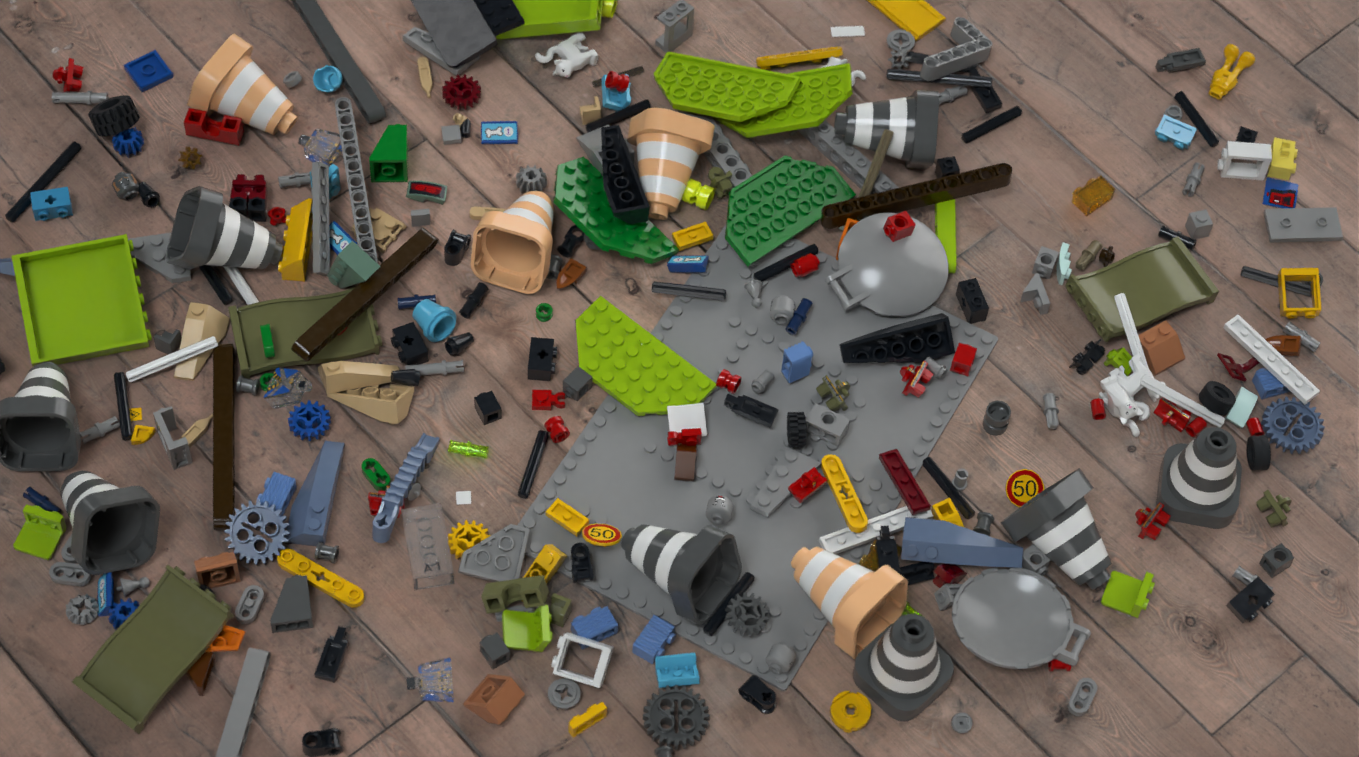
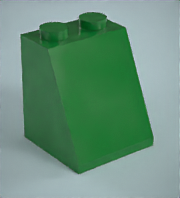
[369,124,408,183]

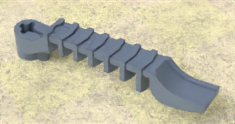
[372,433,439,543]

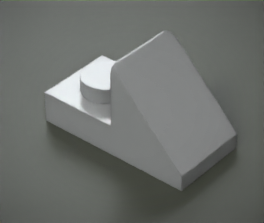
[1021,273,1050,315]

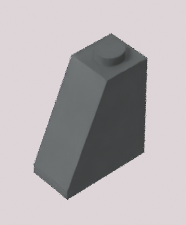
[270,575,313,633]

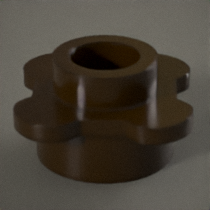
[1099,246,1115,267]

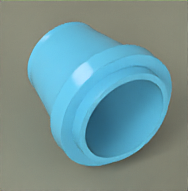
[412,299,457,342]

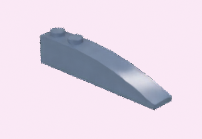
[285,441,345,546]
[901,517,1023,568]

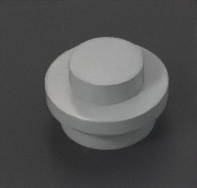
[1164,105,1182,121]

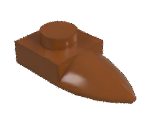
[556,258,587,289]
[1265,335,1302,356]

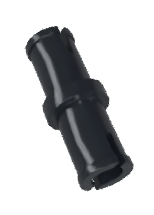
[1158,226,1197,251]
[459,282,489,319]

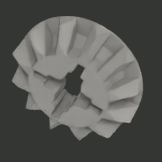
[887,29,915,51]
[66,594,99,625]
[548,678,581,710]

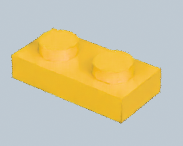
[672,221,713,251]
[546,498,589,537]
[568,701,607,738]

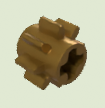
[178,146,202,169]

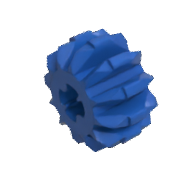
[112,127,144,157]
[109,598,140,630]

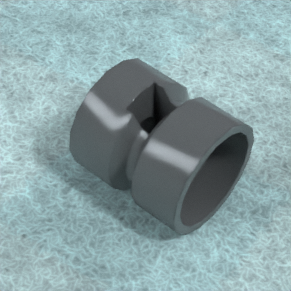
[982,400,1011,436]

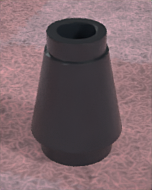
[138,182,160,208]
[445,332,474,355]
[391,369,420,387]

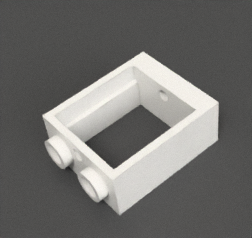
[1217,141,1272,180]
[551,632,614,688]

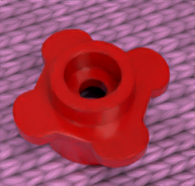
[267,207,286,226]

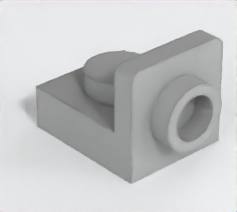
[934,584,963,610]

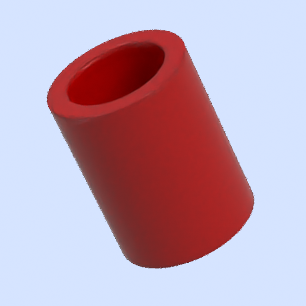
[1090,398,1106,420]
[1185,416,1207,437]
[1246,417,1264,436]

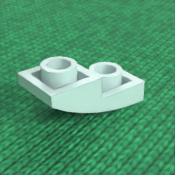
[1056,242,1072,285]
[1225,387,1258,428]

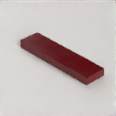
[879,449,931,515]

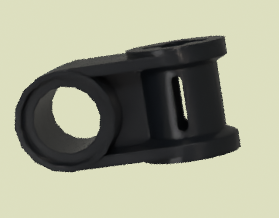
[444,229,472,266]
[571,543,594,583]
[738,675,776,714]
[302,728,343,757]

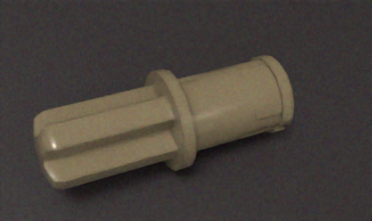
[1076,240,1102,270]

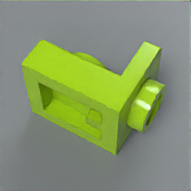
[1103,347,1132,376]

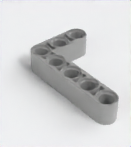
[920,17,992,81]

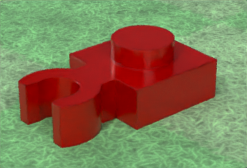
[532,390,565,410]
[667,428,702,446]

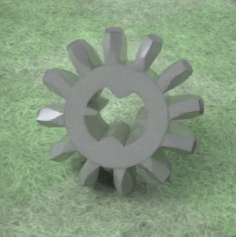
[516,165,547,193]

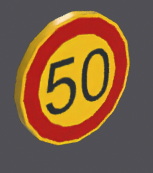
[1005,469,1044,507]
[582,524,622,547]

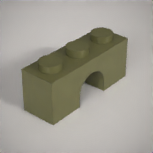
[481,575,549,614]

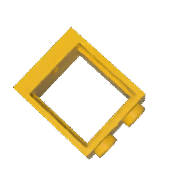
[1278,268,1321,319]

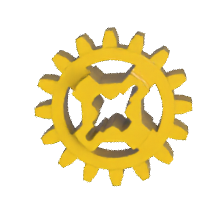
[447,520,491,559]

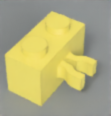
[1267,137,1298,180]

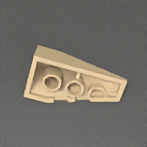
[174,302,230,381]
[318,361,399,394]
[327,384,414,425]

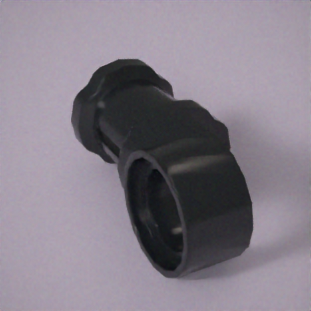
[557,225,585,258]

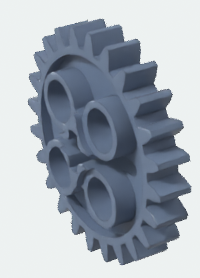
[1261,396,1325,454]
[224,500,290,565]

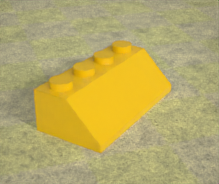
[278,198,313,282]

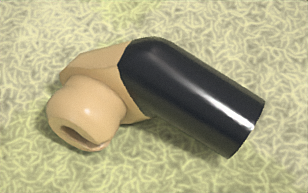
[453,113,471,138]

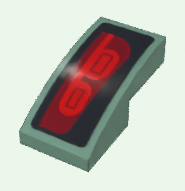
[406,180,448,205]

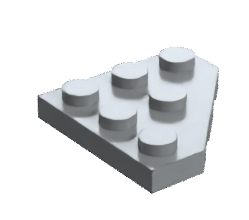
[128,233,191,283]
[458,524,530,582]

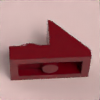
[933,564,967,588]

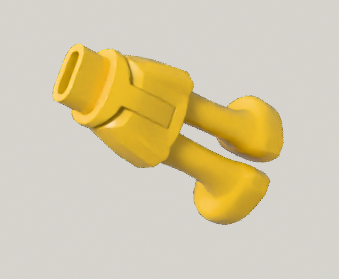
[1208,44,1255,99]

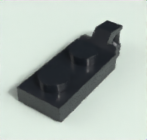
[969,68,1002,113]
[724,394,779,428]
[875,525,900,574]
[314,626,348,683]

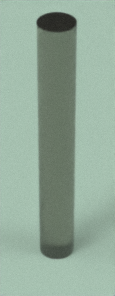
[592,66,644,88]

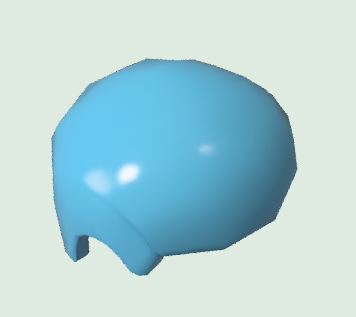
[313,65,343,93]

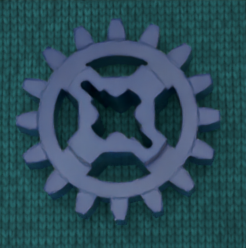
[288,400,331,441]

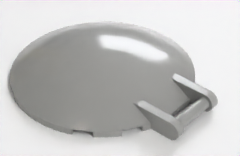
[825,213,948,317]
[952,567,1091,669]

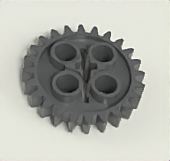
[642,685,710,750]

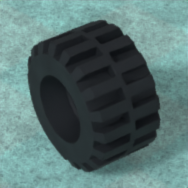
[88,95,140,136]

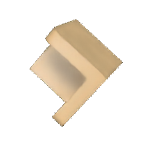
[580,96,601,125]

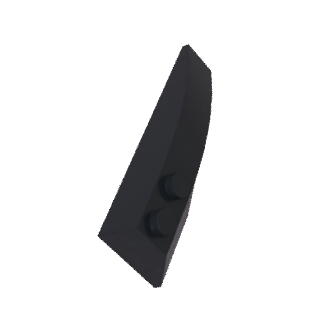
[601,125,650,225]
[839,313,955,363]

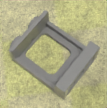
[655,0,694,53]
[153,406,192,470]

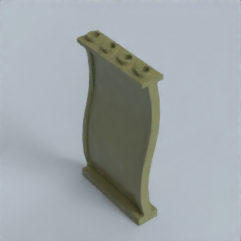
[1065,236,1219,342]
[228,288,382,379]
[72,565,234,734]

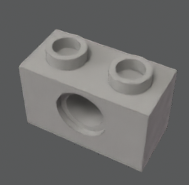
[805,403,850,446]

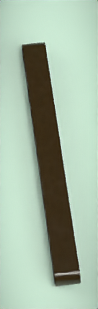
[821,163,1012,229]
[291,228,439,362]
[213,344,235,530]

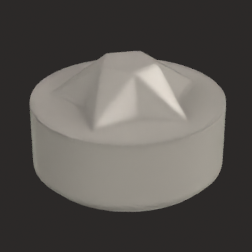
[283,71,302,88]
[951,712,972,733]

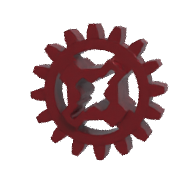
[442,74,481,110]

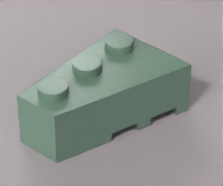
[327,240,380,289]

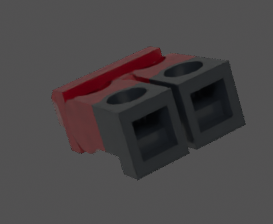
[229,174,268,222]

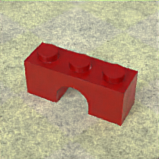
[184,108,244,145]

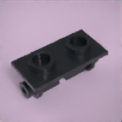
[1069,339,1105,374]
[899,561,935,585]

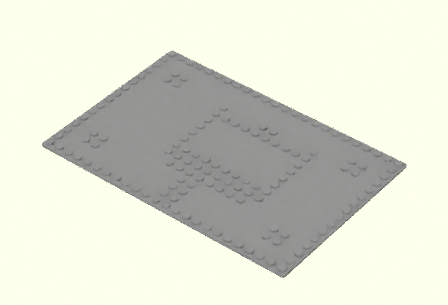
[517,225,998,691]

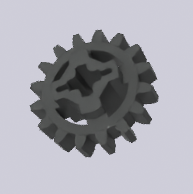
[725,592,770,637]

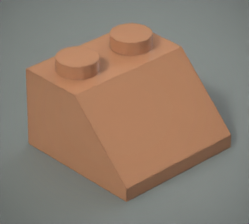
[1138,320,1185,376]
[194,552,241,589]
[463,674,525,724]

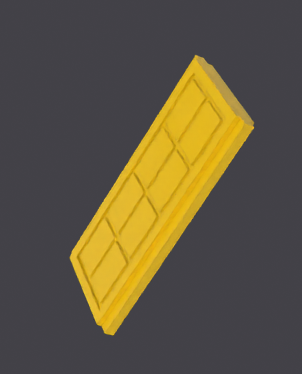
[867,0,946,41]

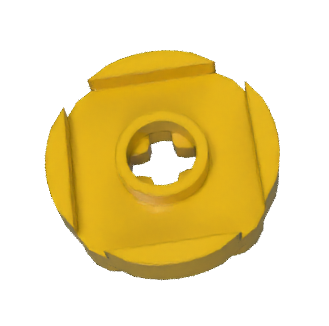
[830,691,871,733]

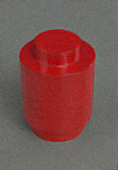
[791,253,820,277]

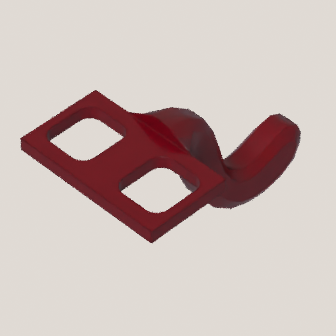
[1217,353,1260,382]

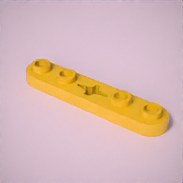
[756,47,843,69]
[821,454,868,533]
[277,549,364,608]

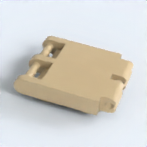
[351,207,406,253]

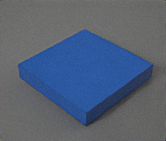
[124,50,174,92]

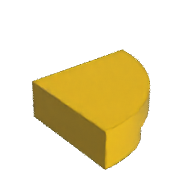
[131,425,155,445]

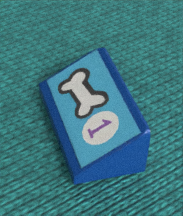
[481,121,518,144]
[329,221,358,255]
[667,256,709,272]
[98,572,114,616]

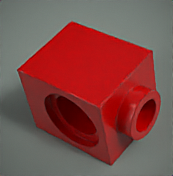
[883,211,916,242]
[950,343,977,376]

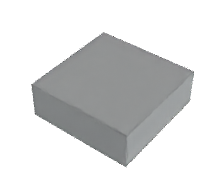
[441,125,462,145]
[411,209,430,227]

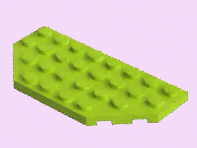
[654,51,800,122]
[713,63,853,138]
[575,296,717,416]

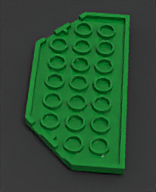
[553,156,679,264]
[725,156,856,267]

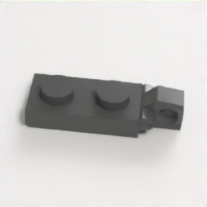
[1155,48,1206,72]

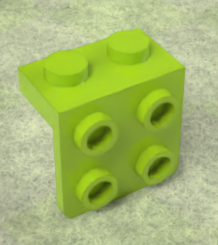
[13,504,67,560]
[1101,571,1155,618]
[502,604,552,652]

